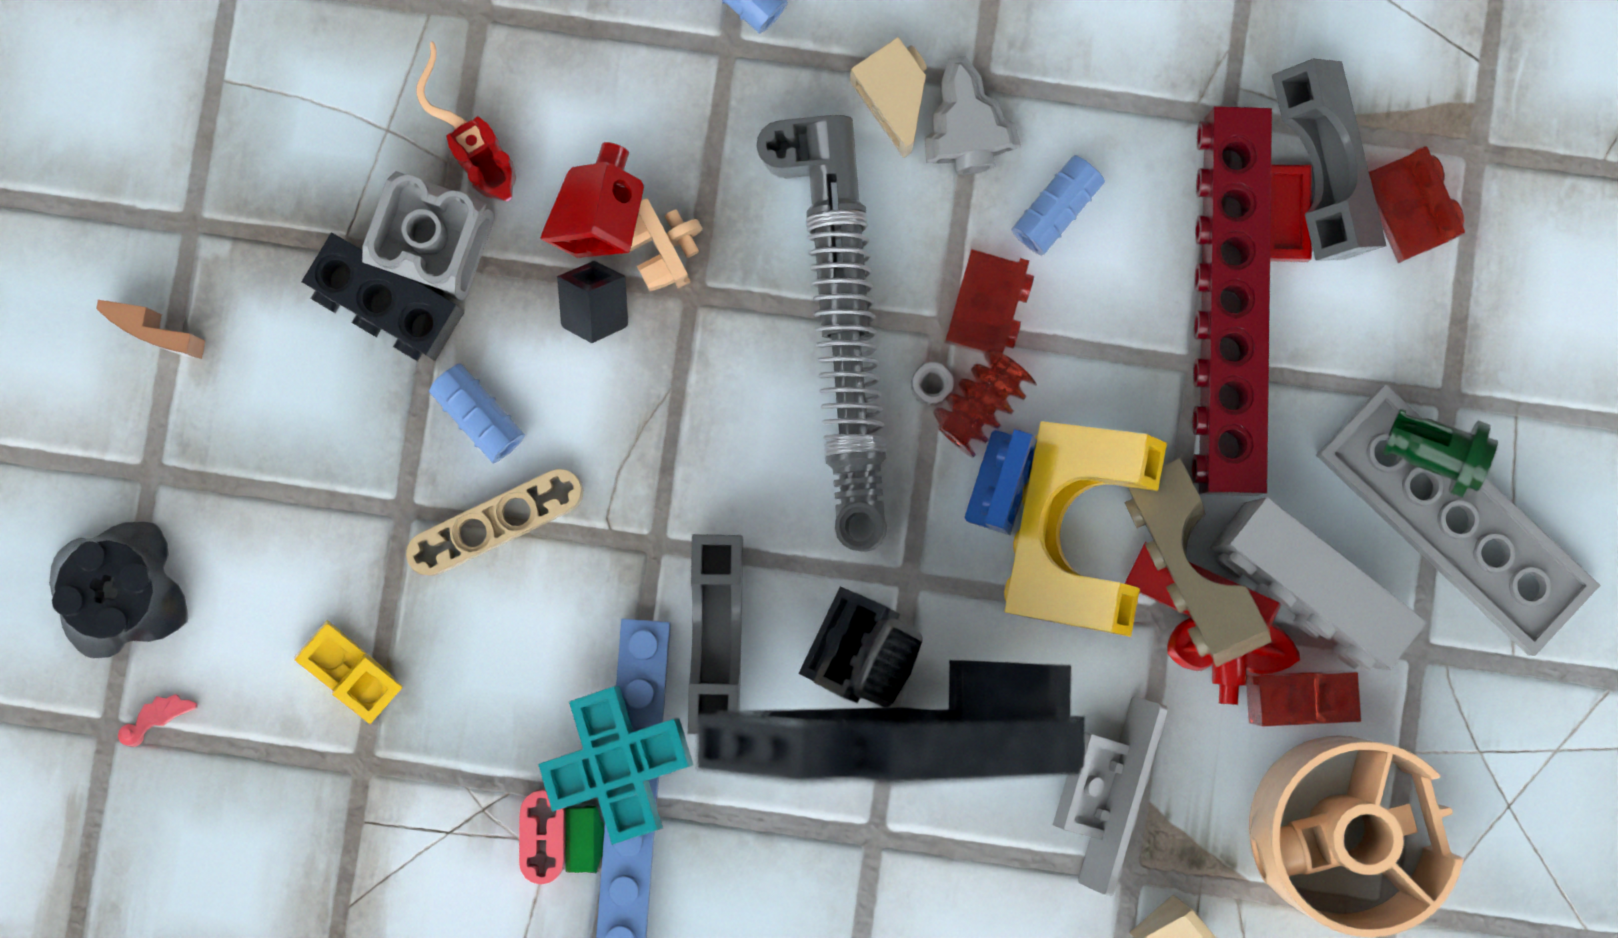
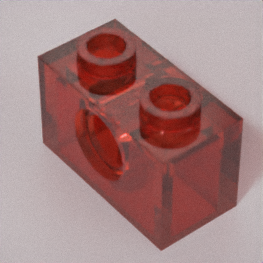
[1246,670,1361,727]

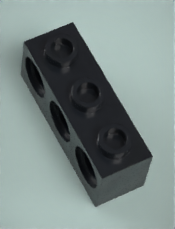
[301,232,465,362]

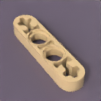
[406,469,584,576]

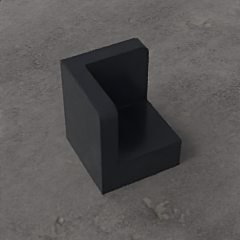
[557,260,628,343]

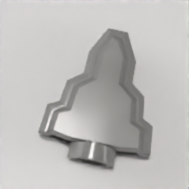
[925,56,1021,175]

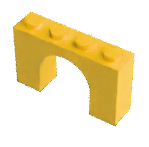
[1004,421,1167,637]

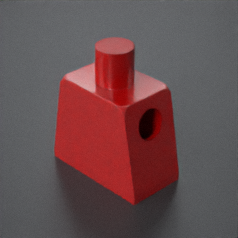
[540,142,644,258]

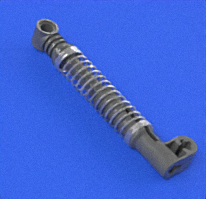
[756,115,887,552]

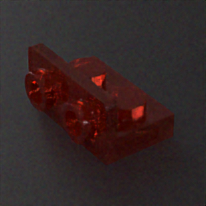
[1369,146,1465,264]
[944,249,1034,358]

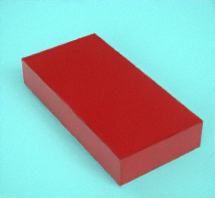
[1270,164,1312,262]

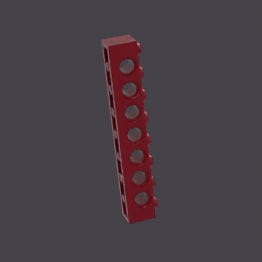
[1191,106,1272,496]

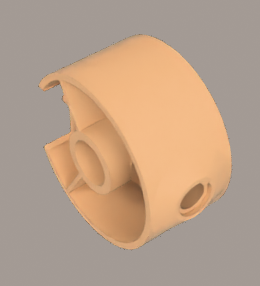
[1249,735,1463,937]

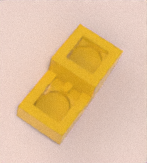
[294,620,403,724]

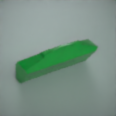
[565,805,605,874]

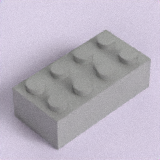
[1210,497,1427,671]

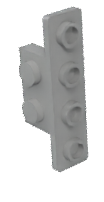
[1053,696,1168,896]

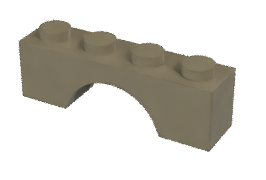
[1124,458,1271,667]

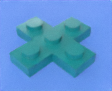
[538,686,694,845]

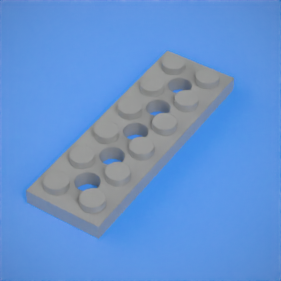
[1316,385,1601,656]

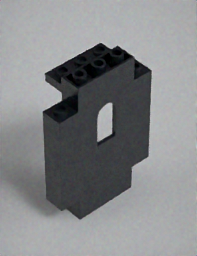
[697,660,1085,785]

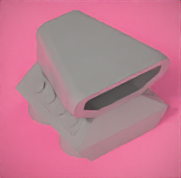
[362,171,494,301]

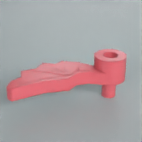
[118,694,198,747]

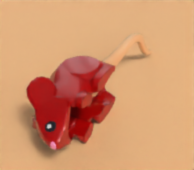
[416,41,516,202]

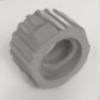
[911,362,954,406]

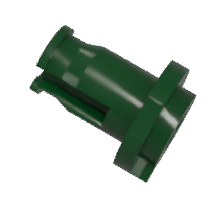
[1382,408,1498,497]

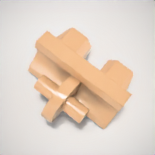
[630,198,703,291]

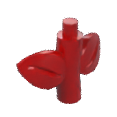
[1167,588,1300,705]

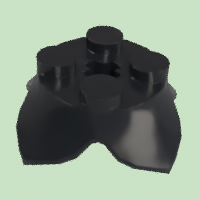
[49,522,188,658]

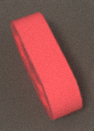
[519,788,566,885]

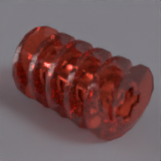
[933,349,1037,458]

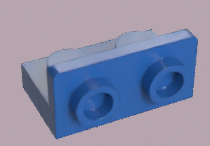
[965,429,1037,535]

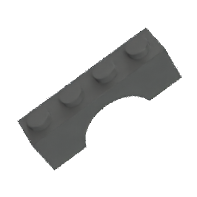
[1271,58,1387,261]
[688,534,743,734]

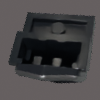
[798,586,923,707]

